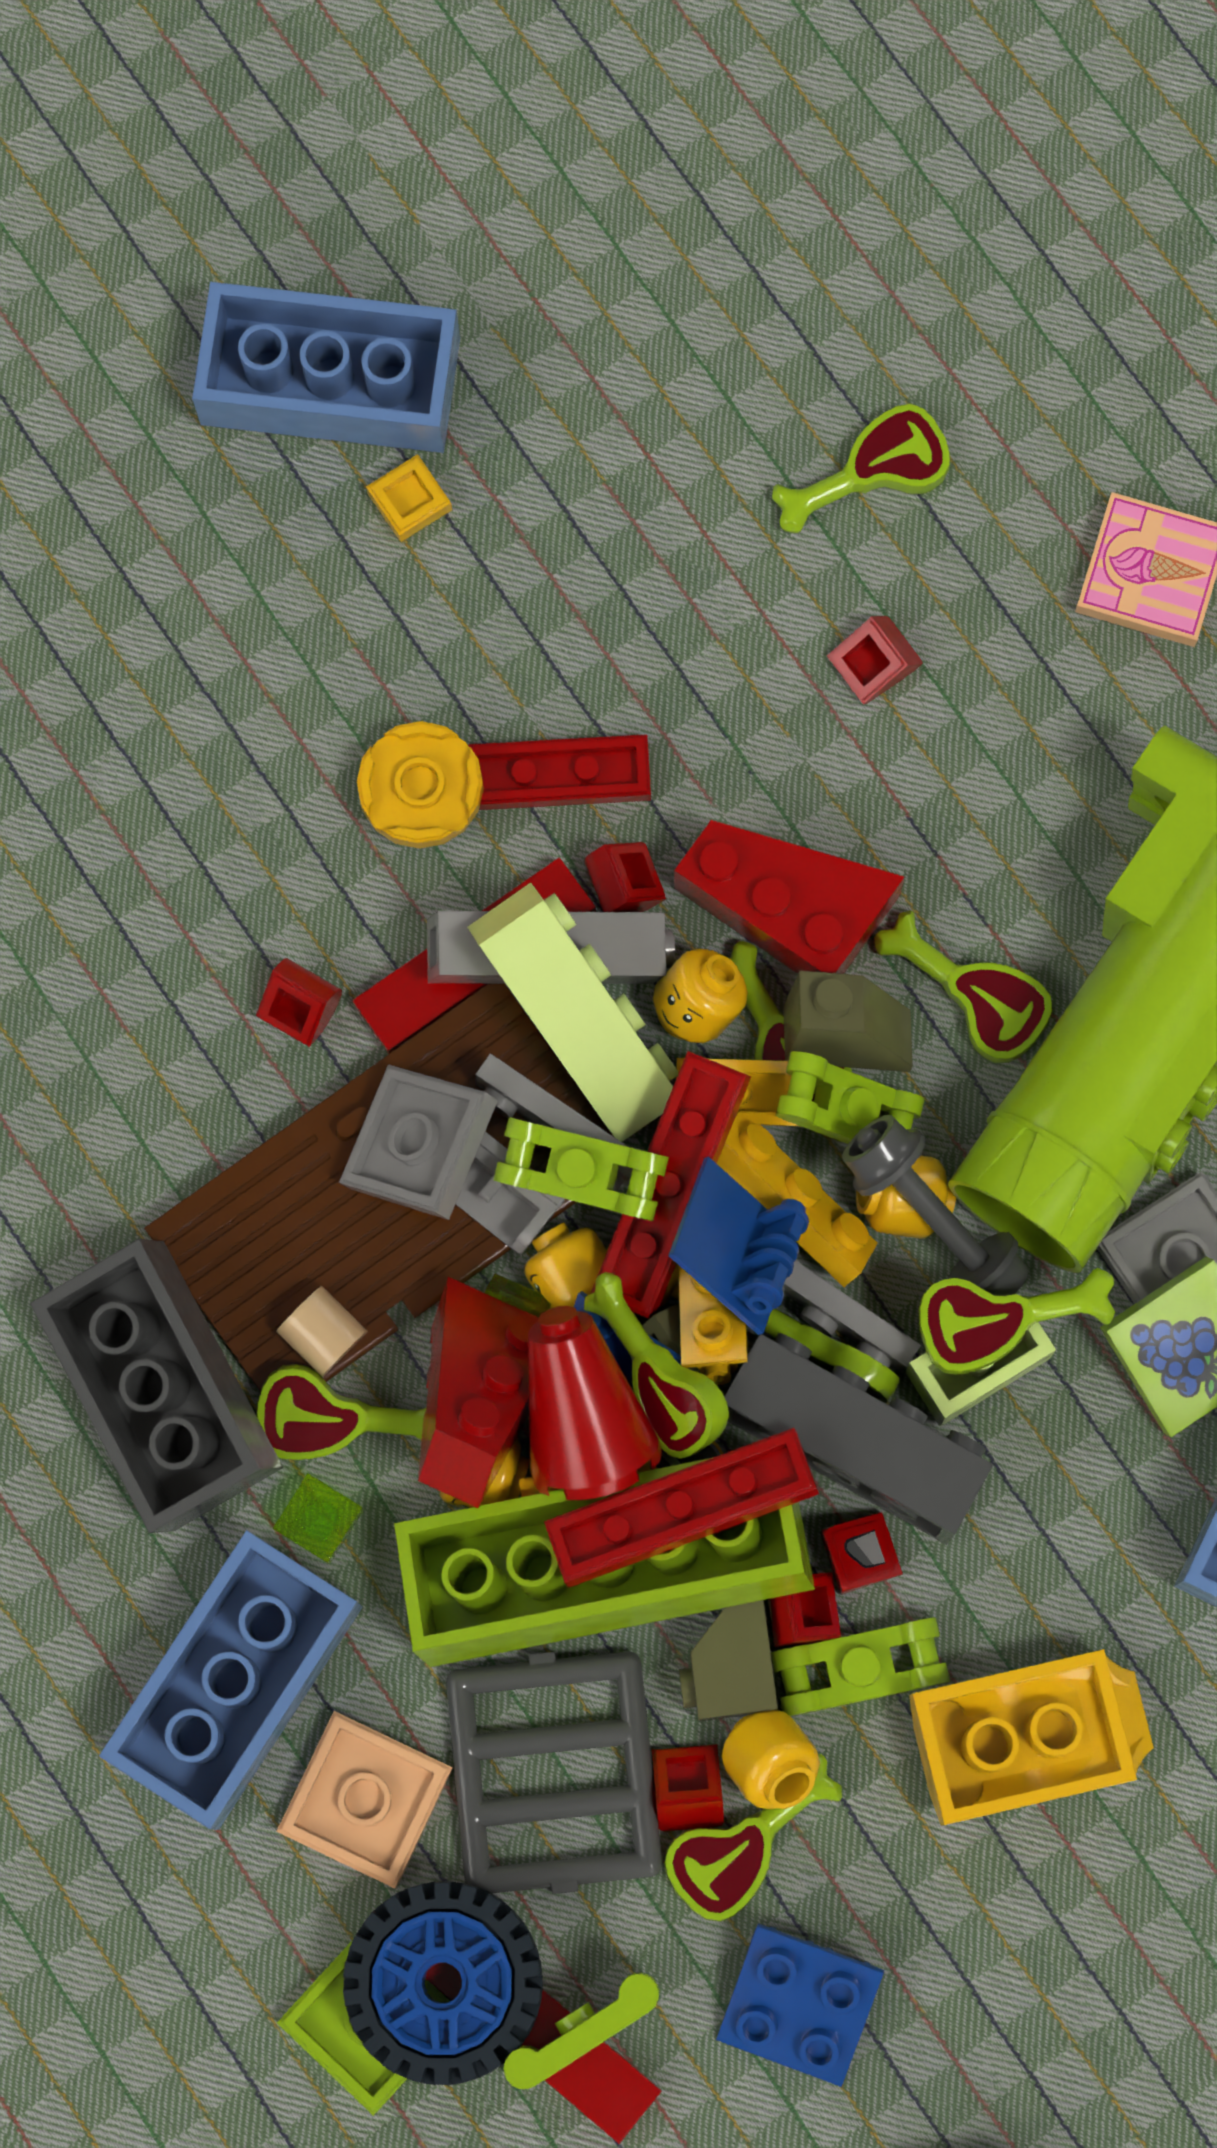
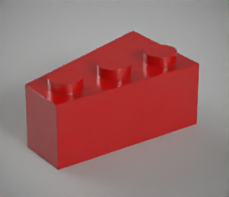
[674,820,905,974]
[418,1277,538,1508]

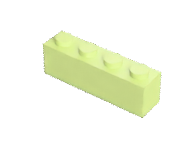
[467,883,679,1142]

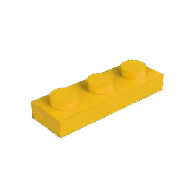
[717,1110,878,1287]

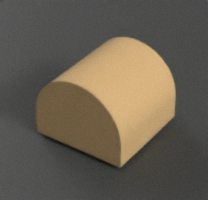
[276,1286,368,1378]

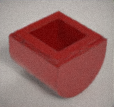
[584,842,666,912]
[256,958,342,1047]
[768,1573,841,1647]

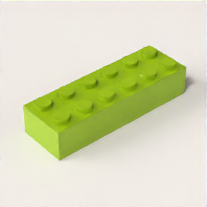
[394,1457,815,1667]

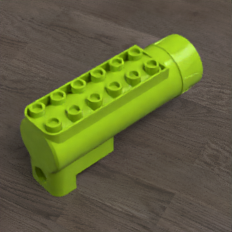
[948,725,1217,1273]

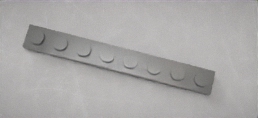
[476,1053,921,1372]

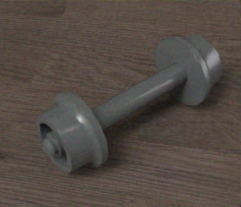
[842,1115,1029,1296]

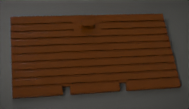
[144,984,614,1392]

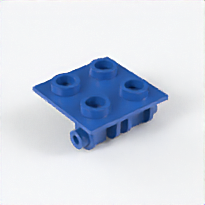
[668,1156,809,1335]
[716,1923,885,2087]

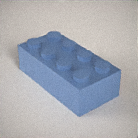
[192,282,460,453]
[99,1530,363,1830]

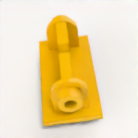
[679,1266,748,1385]

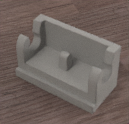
[455,1132,565,1256]

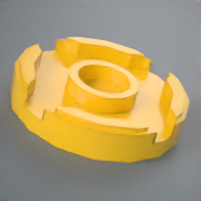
[357,721,484,849]

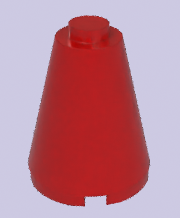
[528,1306,662,1500]

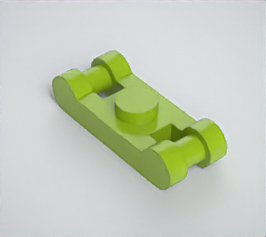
[776,1051,925,1144]
[493,1117,669,1221]
[771,1617,951,1717]
[504,1972,659,2089]

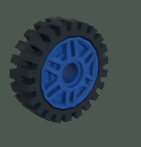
[343,1881,543,2085]

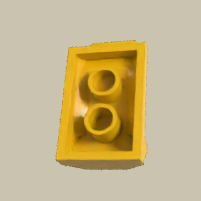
[909,1649,1154,1826]

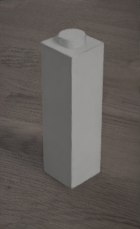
[427,911,675,984]

